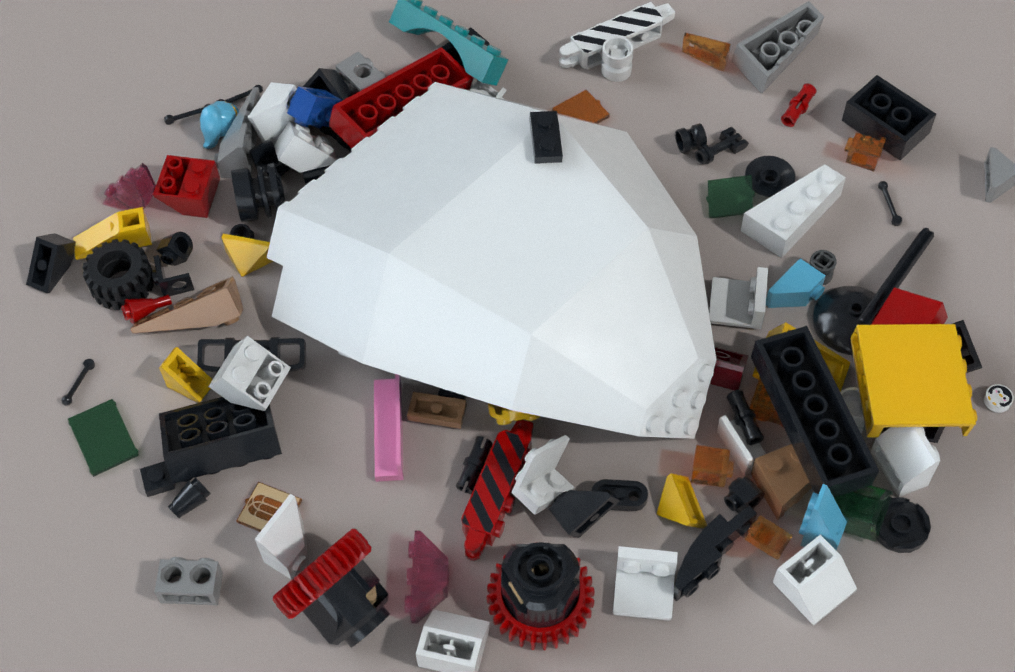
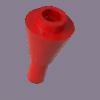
[121,295,172,324]

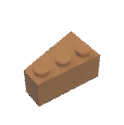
[751,444,812,520]

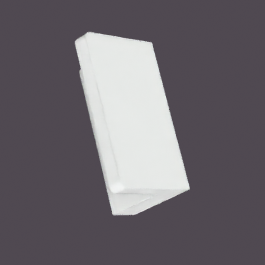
[717,415,766,476]

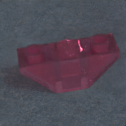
[102,163,156,211]
[405,530,450,624]

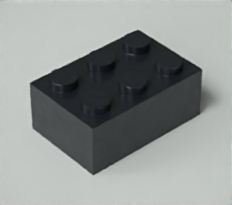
[842,75,936,160]

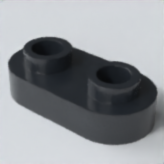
[592,479,648,511]

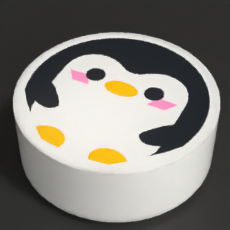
[984,384,1014,413]

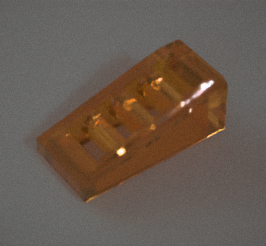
[682,33,731,71]

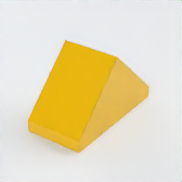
[159,347,213,403]

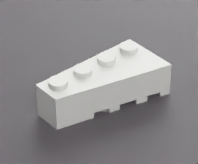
[741,164,846,258]

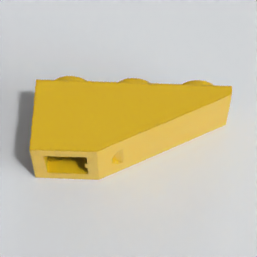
[73,207,152,260]

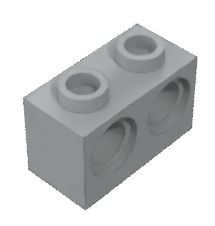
[155,557,223,605]

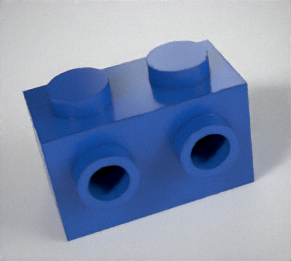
[287,86,343,129]

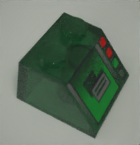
[834,485,893,542]

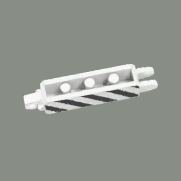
[559,2,675,69]

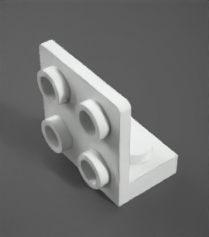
[709,267,768,329]
[511,435,574,515]
[613,546,678,621]

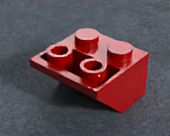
[153,155,220,218]

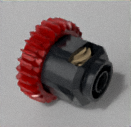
[273,529,390,648]
[486,542,595,651]

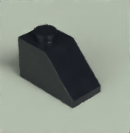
[26,233,76,293]
[549,490,621,538]

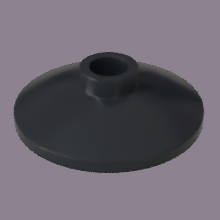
[745,156,795,197]

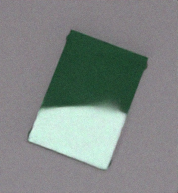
[68,399,139,477]

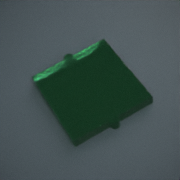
[706,175,755,219]

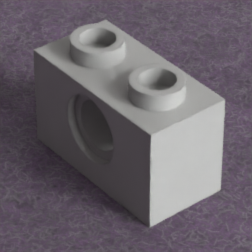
[335,52,387,95]

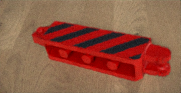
[461,419,534,561]

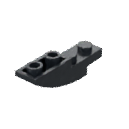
[673,505,757,601]

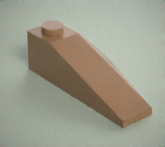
[130,276,244,333]

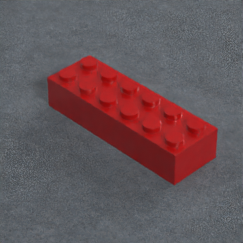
[329,47,474,148]

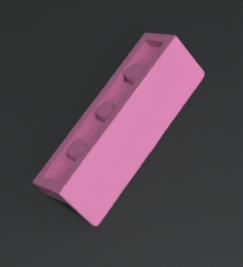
[374,374,404,482]

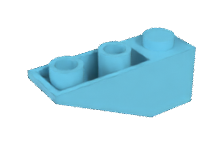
[799,484,847,550]

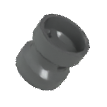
[809,250,837,285]

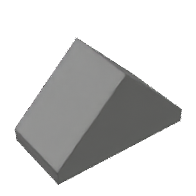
[984,147,1015,203]

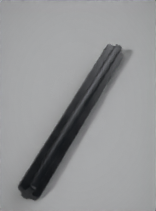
[856,228,934,325]

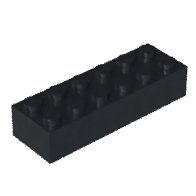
[751,326,879,497]

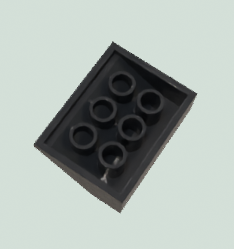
[159,397,282,484]

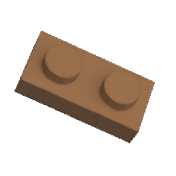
[407,392,467,429]

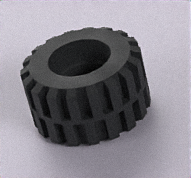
[82,239,154,310]

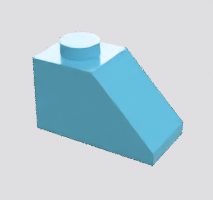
[766,258,826,308]

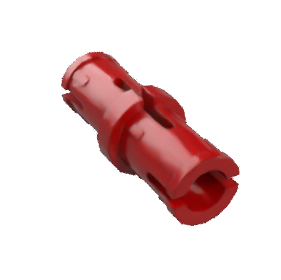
[781,83,817,127]

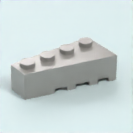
[732,1,824,93]

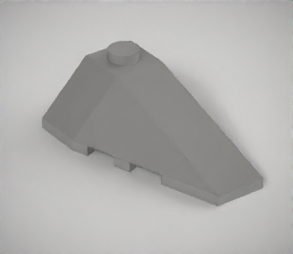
[214,87,261,178]

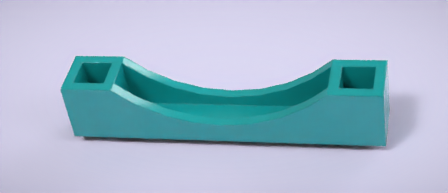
[389,0,509,86]

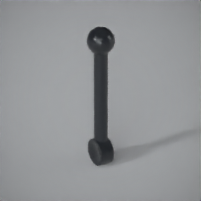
[217,85,263,103]
[164,104,210,125]
[878,181,902,226]
[61,359,95,406]

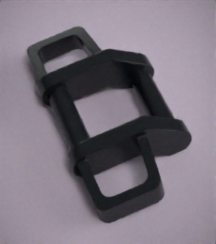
[197,337,306,373]

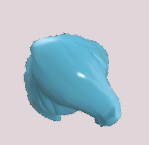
[200,101,239,149]

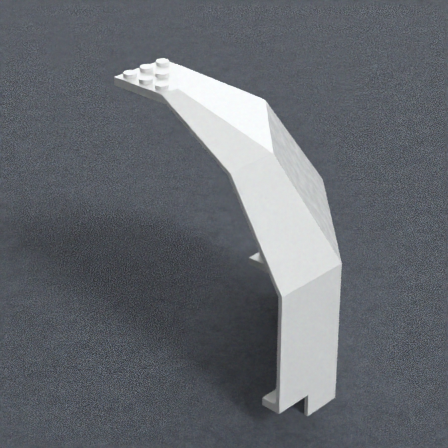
[267,82,716,439]

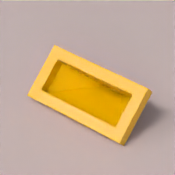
[221,234,273,277]
[656,473,707,529]

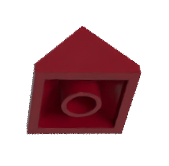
[710,346,749,391]

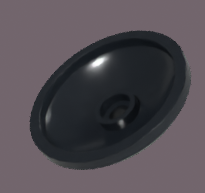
[812,286,875,355]

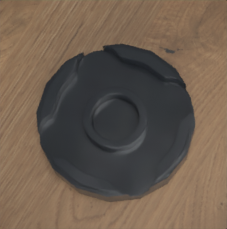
[871,497,931,553]

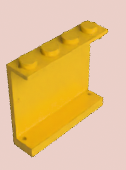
[850,324,977,437]

